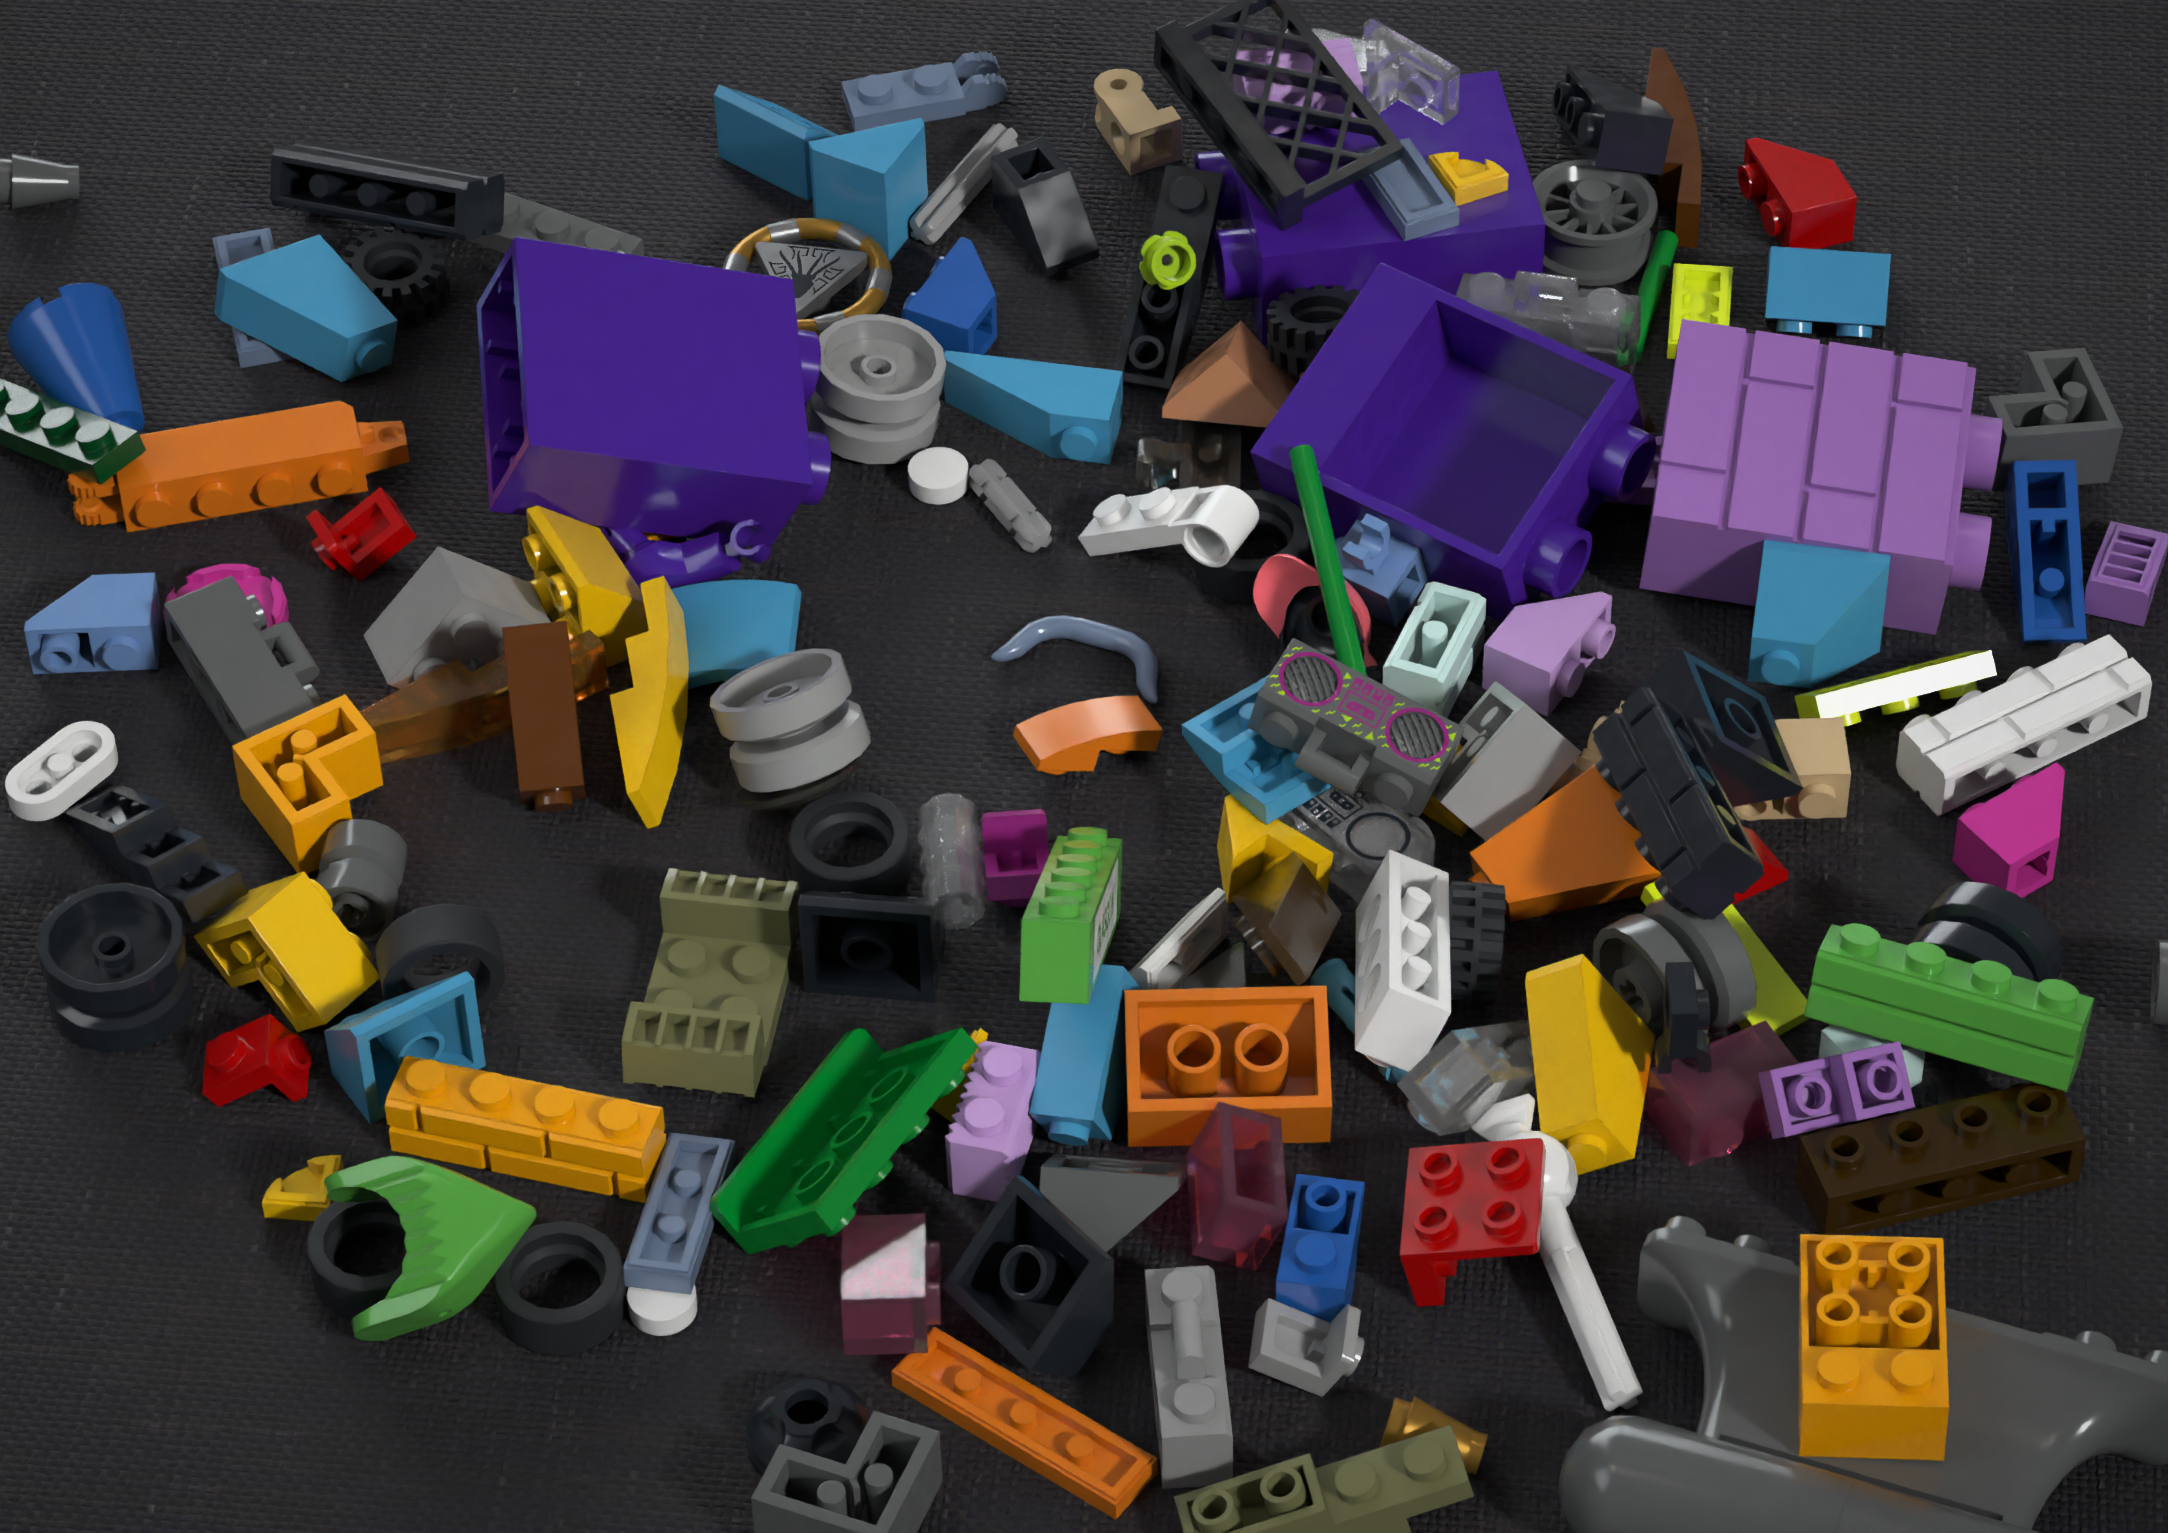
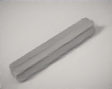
[909,123,1018,245]

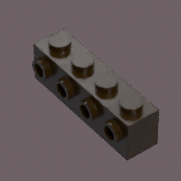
[1795,1083,2086,1235]

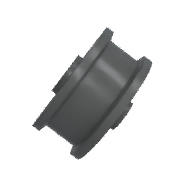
[1532,159,1658,286]

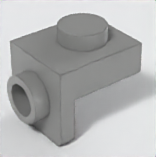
[1248,1298,1364,1397]

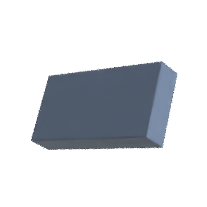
[1357,137,1459,242]

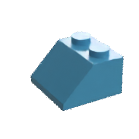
[1764,246,1891,338]

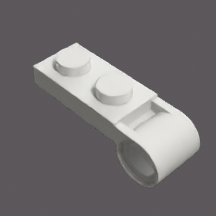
[1078,485,1260,568]

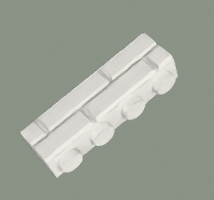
[1896,634,2152,816]

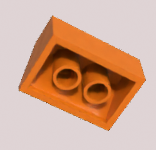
[1124,985,1332,1147]

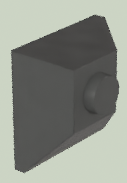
[1039,1153,1189,1252]

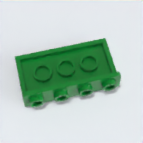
[710,1027,978,1255]

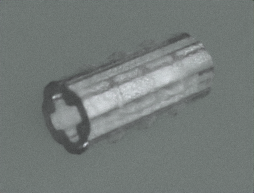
[918,793,986,929]

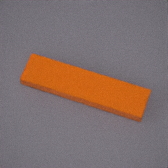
[891,1327,1158,1520]

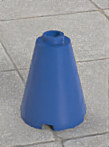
[7,282,145,433]

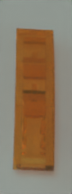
[360,629,609,764]

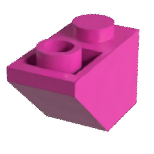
[1952,762,2065,898]

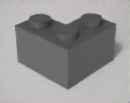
[1984,348,2123,492]
[751,1411,943,1533]

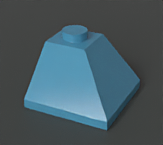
[1748,540,1891,689]
[324,971,486,1124]

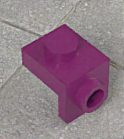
[981,809,1049,907]

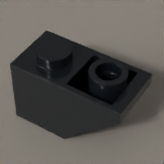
[991,137,1099,277]

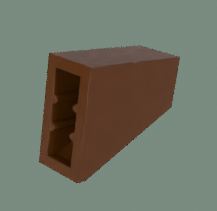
[502,621,586,812]

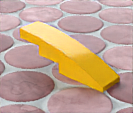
[610,576,689,829]

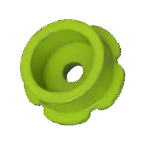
[1139,231,1196,290]

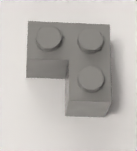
[363,546,550,702]
[1433,681,1582,841]

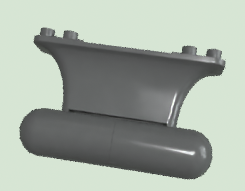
[1557,1216,2168,1533]

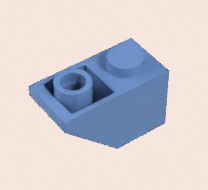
[24,572,163,674]

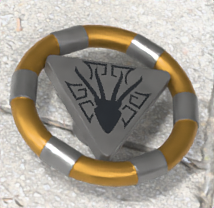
[723,218,893,338]

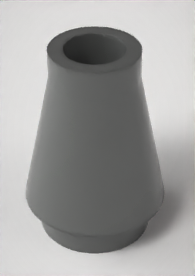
[0,152,79,210]

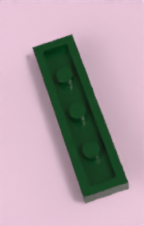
[0,379,146,485]

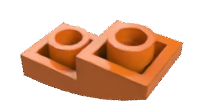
[1013,695,1163,775]

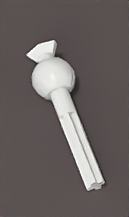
[1472,1093,1643,1411]

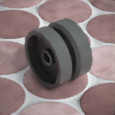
[1593,897,1757,1057]

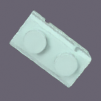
[1383,581,1486,718]

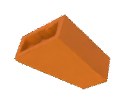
[1468,764,1661,922]

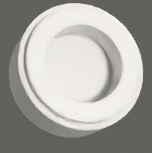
[908,447,969,505]
[627,1284,697,1336]

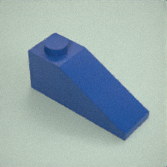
[2003,460,2087,644]

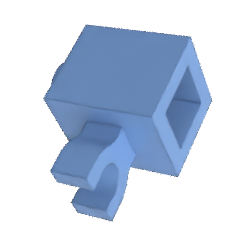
[1335,514,1428,627]

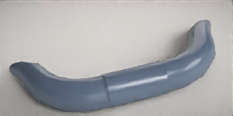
[991,615,1158,704]

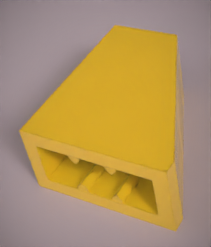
[1525,954,1655,1175]

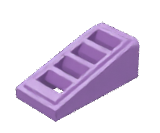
[2084,521,2168,627]

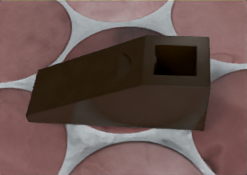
[1231,851,1342,986]

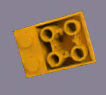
[1798,1234,1949,1461]

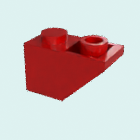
[1737,137,1857,249]

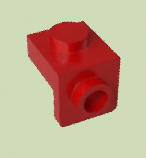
[306,487,417,582]
[202,1013,311,1107]

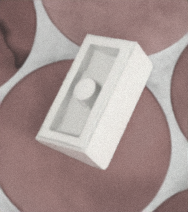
[1129,888,1227,990]

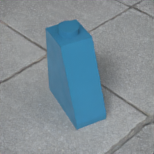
[214,234,398,382]
[1029,964,1143,1146]

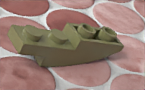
[1174,1425,1474,1533]

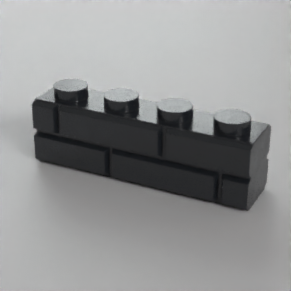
[270,140,505,241]
[1592,687,1765,920]

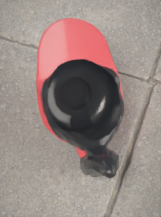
[1253,553,1383,684]

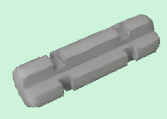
[969,459,1052,553]

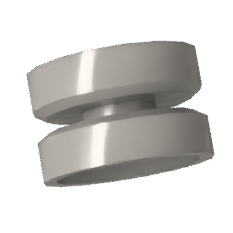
[806,314,947,464]
[710,648,871,792]

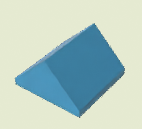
[714,85,838,201]
[808,118,928,262]

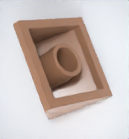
[1162,321,1297,428]

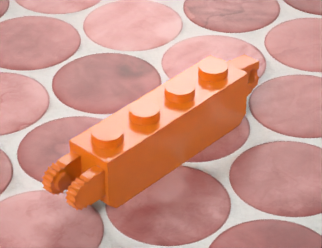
[67,401,409,533]

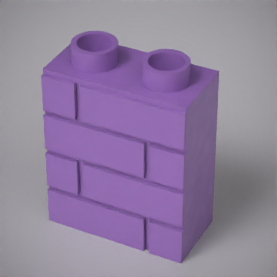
[1639,319,2003,635]

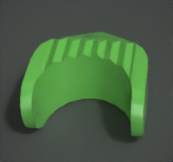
[324,1156,536,1341]

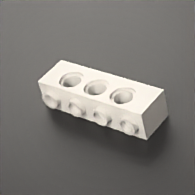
[1355,849,1451,1075]

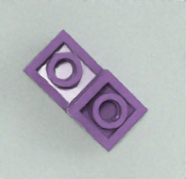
[1758,1041,1915,1139]

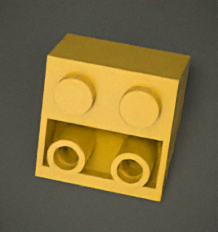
[522,505,649,675]

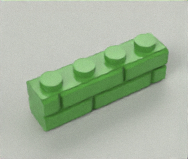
[1804,923,2094,1092]

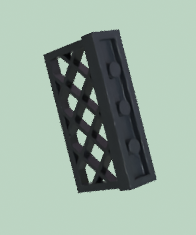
[1154,0,1404,231]

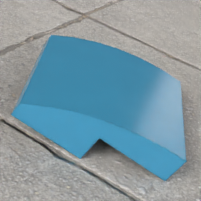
[671,580,802,689]
[1182,675,1333,825]

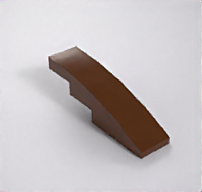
[1645,47,1702,248]

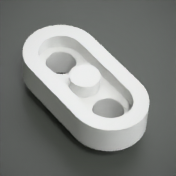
[5,721,118,821]

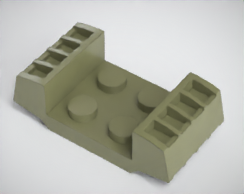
[622,868,800,1097]

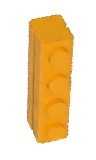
[384,1055,667,1203]

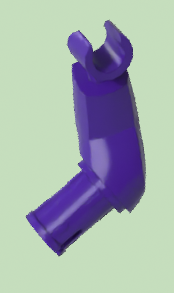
[592,519,771,590]

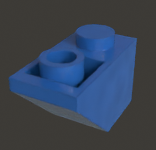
[901,237,997,355]
[1276,1174,1365,1323]

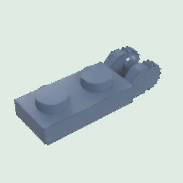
[841,51,1008,132]

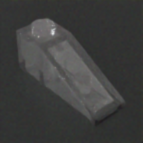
[1397,1019,1536,1136]

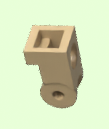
[1094,69,1183,175]

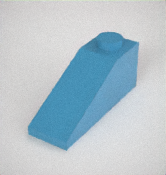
[944,350,1123,464]

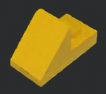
[1217,794,1334,904]

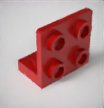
[1400,1138,1546,1307]

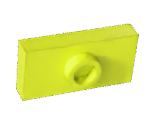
[1667,263,1733,359]

